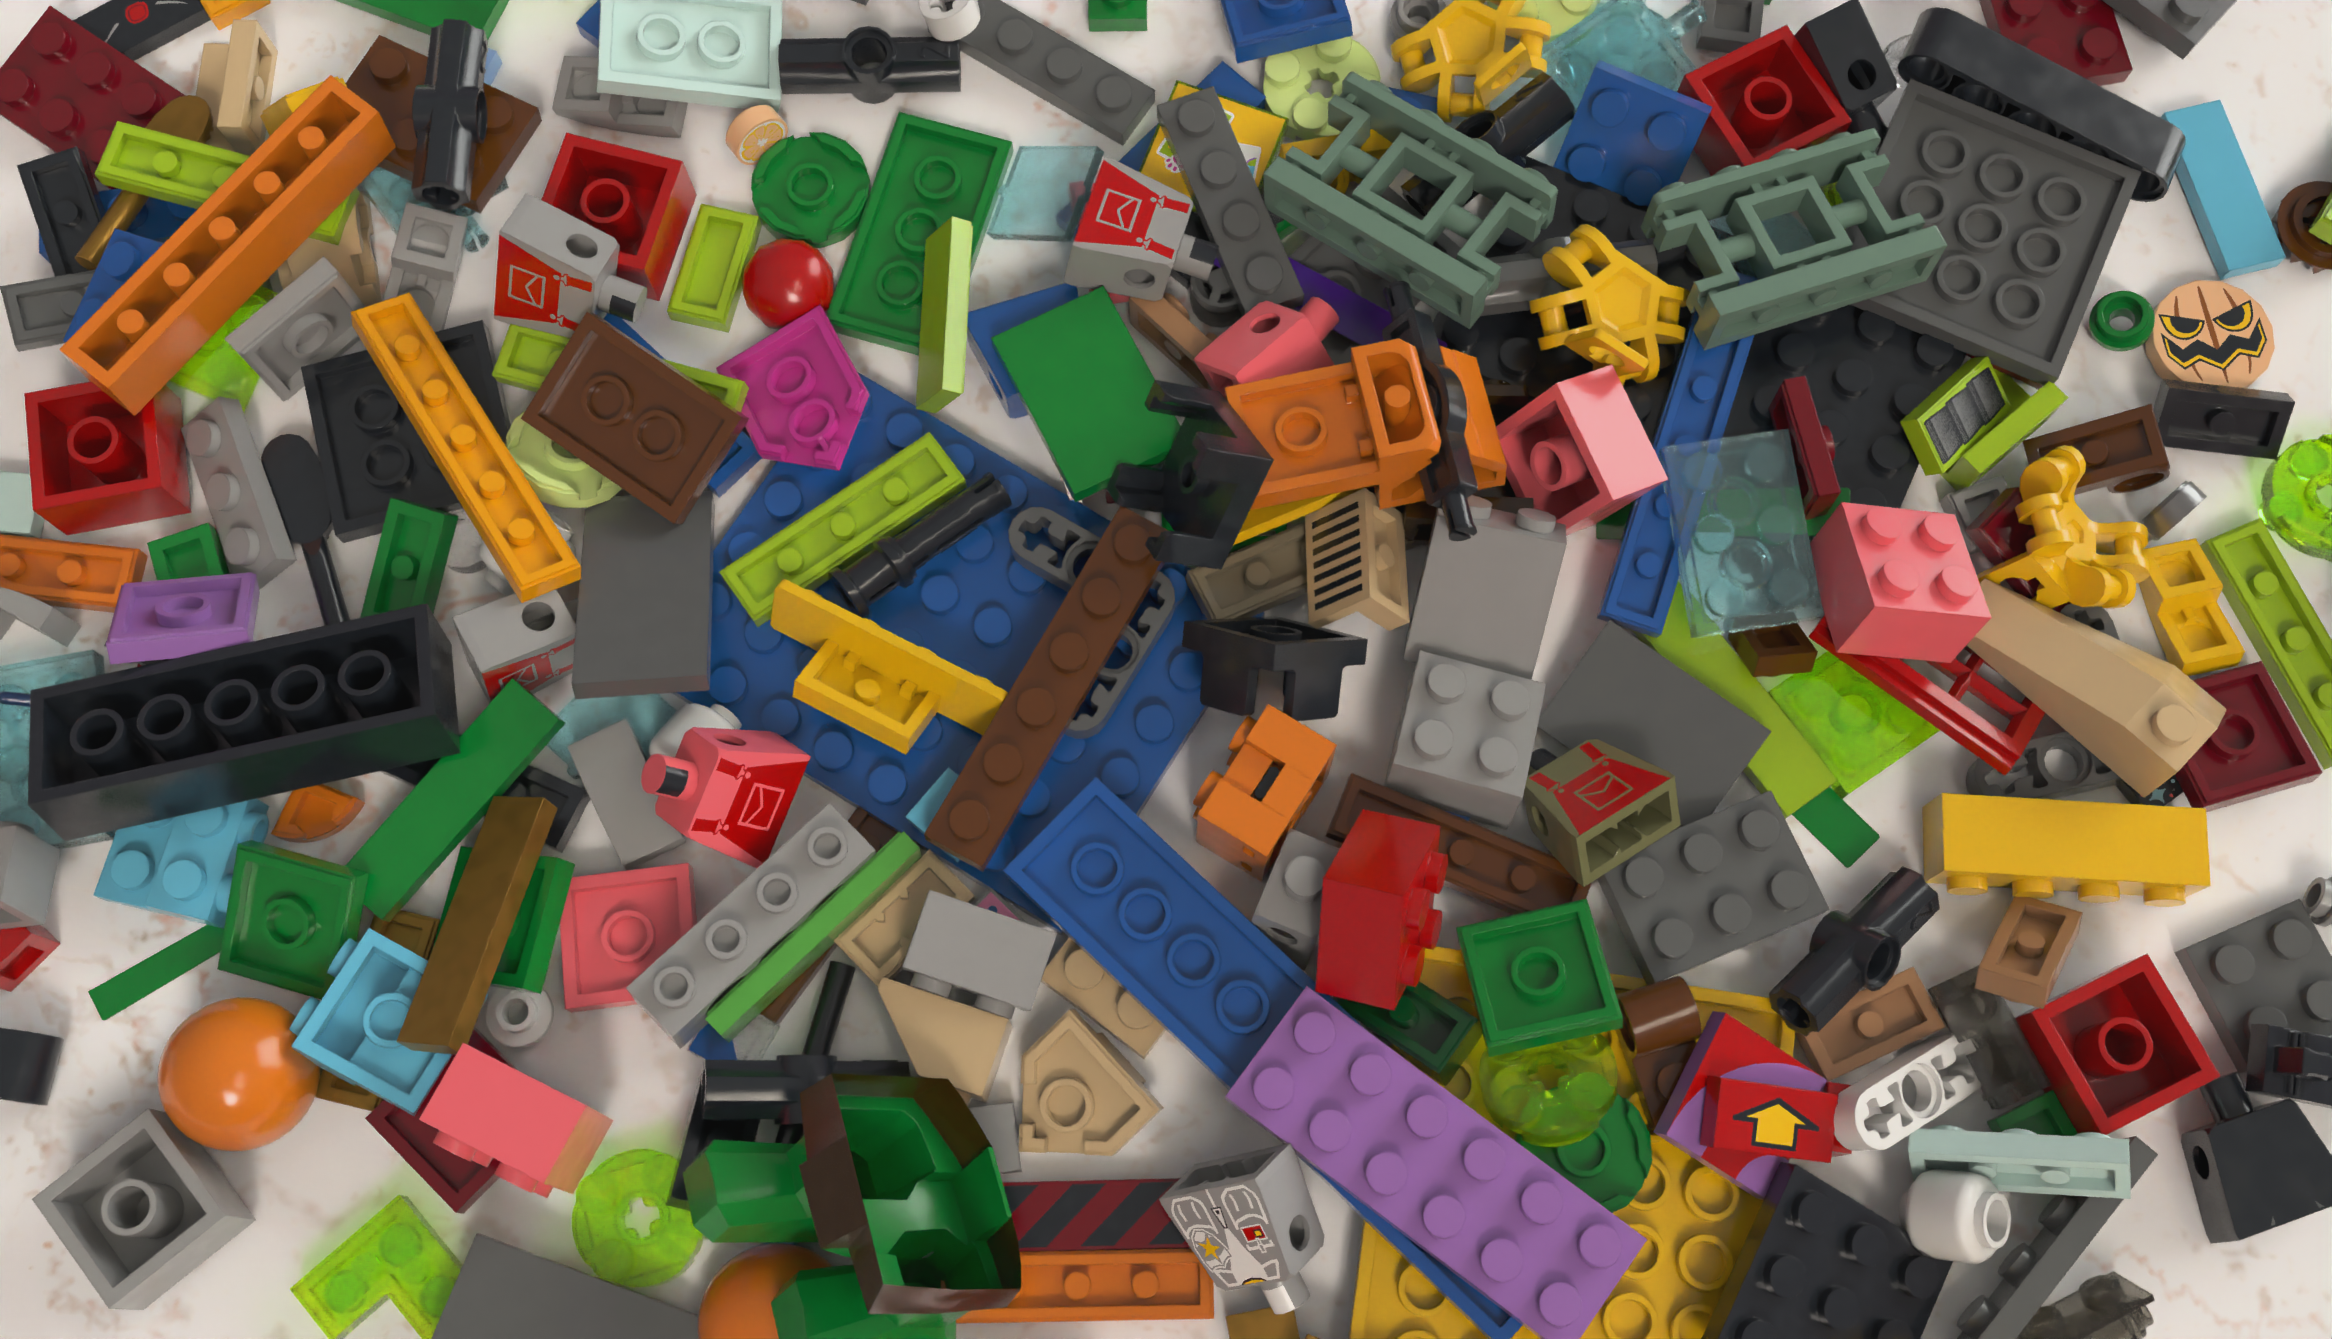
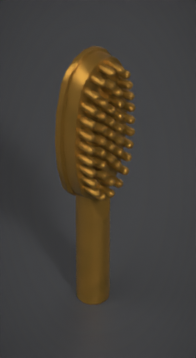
[75,95,214,271]

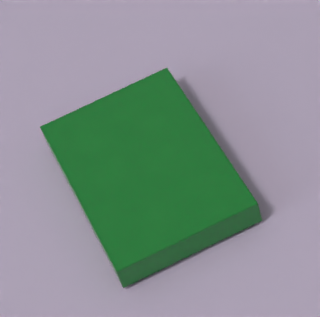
[991,286,1181,502]

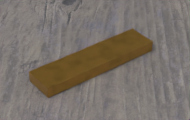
[396,796,558,1055]

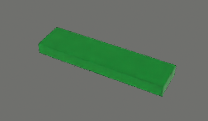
[345,678,566,922]

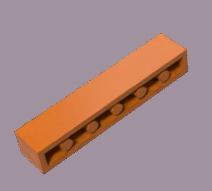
[59,75,396,416]

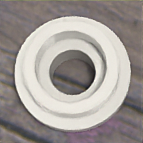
[485,988,554,1048]

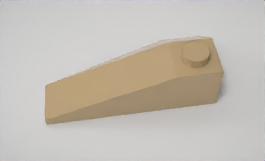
[1967,578,2227,798]

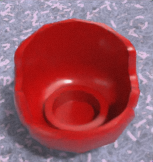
[742,238,834,330]

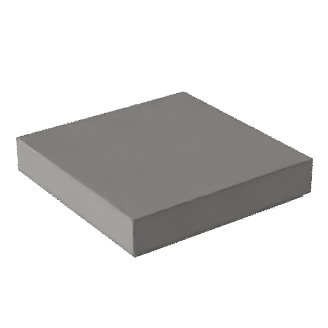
[224,256,365,402]

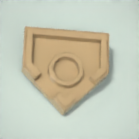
[1019,1009,1164,1156]

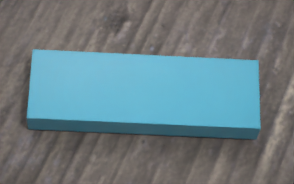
[2160,100,2286,280]

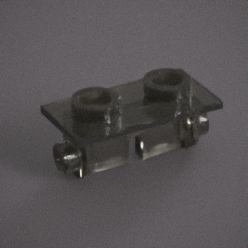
[1927,965,2051,1110]
[2016,1271,2155,1339]

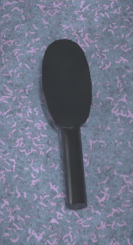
[261,434,350,626]

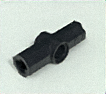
[411,19,488,210]
[778,26,961,104]
[1400,72,1575,217]
[1769,866,1940,1037]
[700,1055,911,1125]

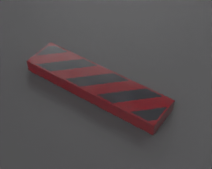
[1002,1178,1190,1252]

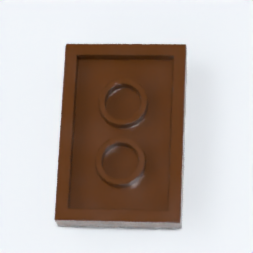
[345,35,542,214]
[521,312,749,524]

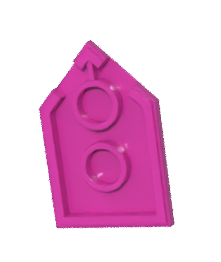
[716,305,870,471]

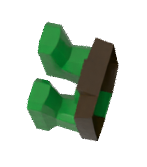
[683,1073,1021,1339]

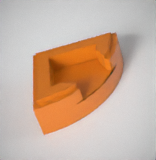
[271,784,365,843]

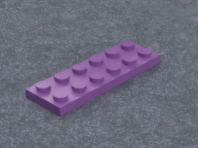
[1225,986,1647,1339]

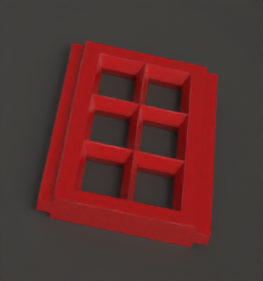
[1808,614,2045,776]

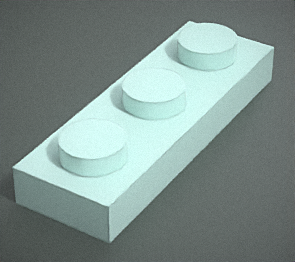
[1908,1125,2131,1199]

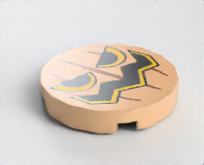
[2145,280,2275,388]

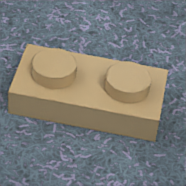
[1041,937,1166,1059]

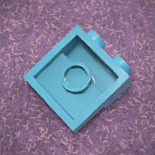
[93,799,269,929]
[289,928,488,1116]

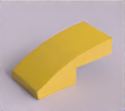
[2139,538,2245,676]

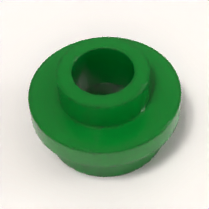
[2089,291,2155,352]

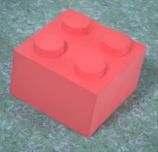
[1496,365,1668,536]
[1805,502,1992,663]
[419,1043,613,1198]

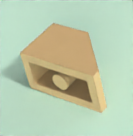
[878,977,1013,1106]

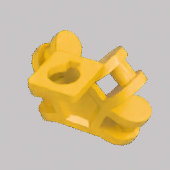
[1390,0,1552,123]
[1528,224,1690,386]
[1977,445,2149,609]

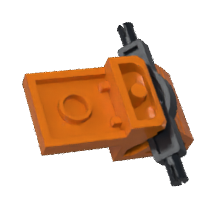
[1225,281,1507,541]

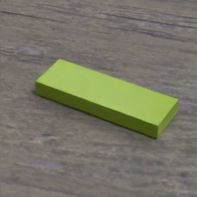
[916,216,973,413]

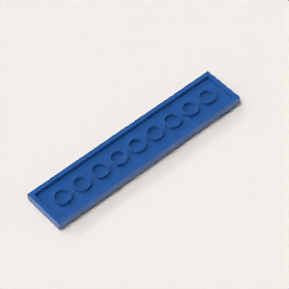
[1003,777,1522,1339]

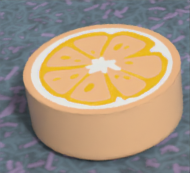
[725,105,788,165]

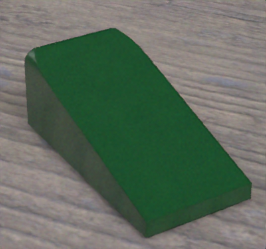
[1333,981,1482,1086]

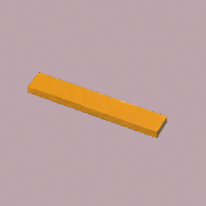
[350,292,581,603]

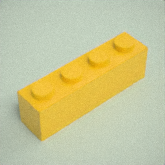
[1922,793,2211,907]

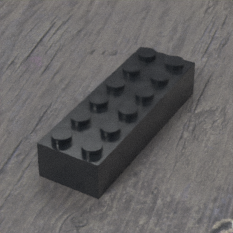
[28,603,460,841]

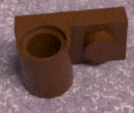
[2022,404,2170,495]
[1615,976,1701,1129]

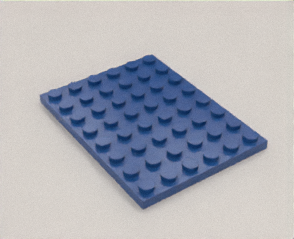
[672,372,1265,935]

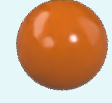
[157,997,320,1151]
[698,1243,833,1339]

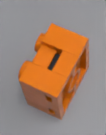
[1192,704,1337,882]

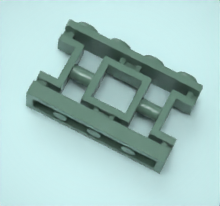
[1264,72,1558,329]
[1641,128,1947,350]

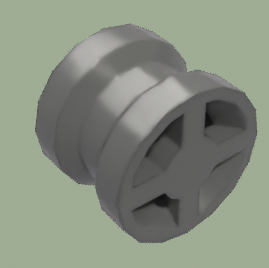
[1190,257,1242,328]

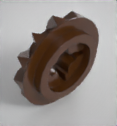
[2271,181,2332,274]

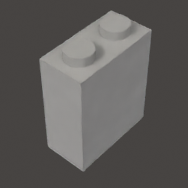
[1403,495,1567,680]

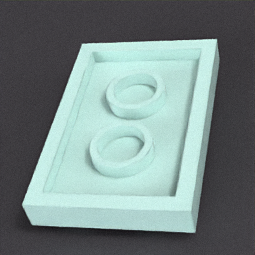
[597,0,782,113]

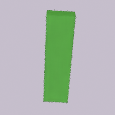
[705,831,922,1042]

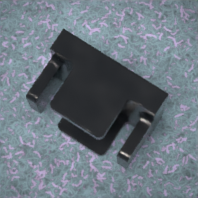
[1182,616,1368,721]

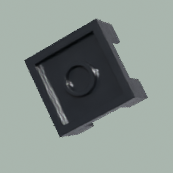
[1106,380,1274,570]

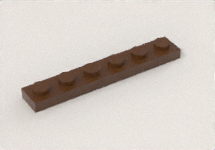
[924,506,1169,872]

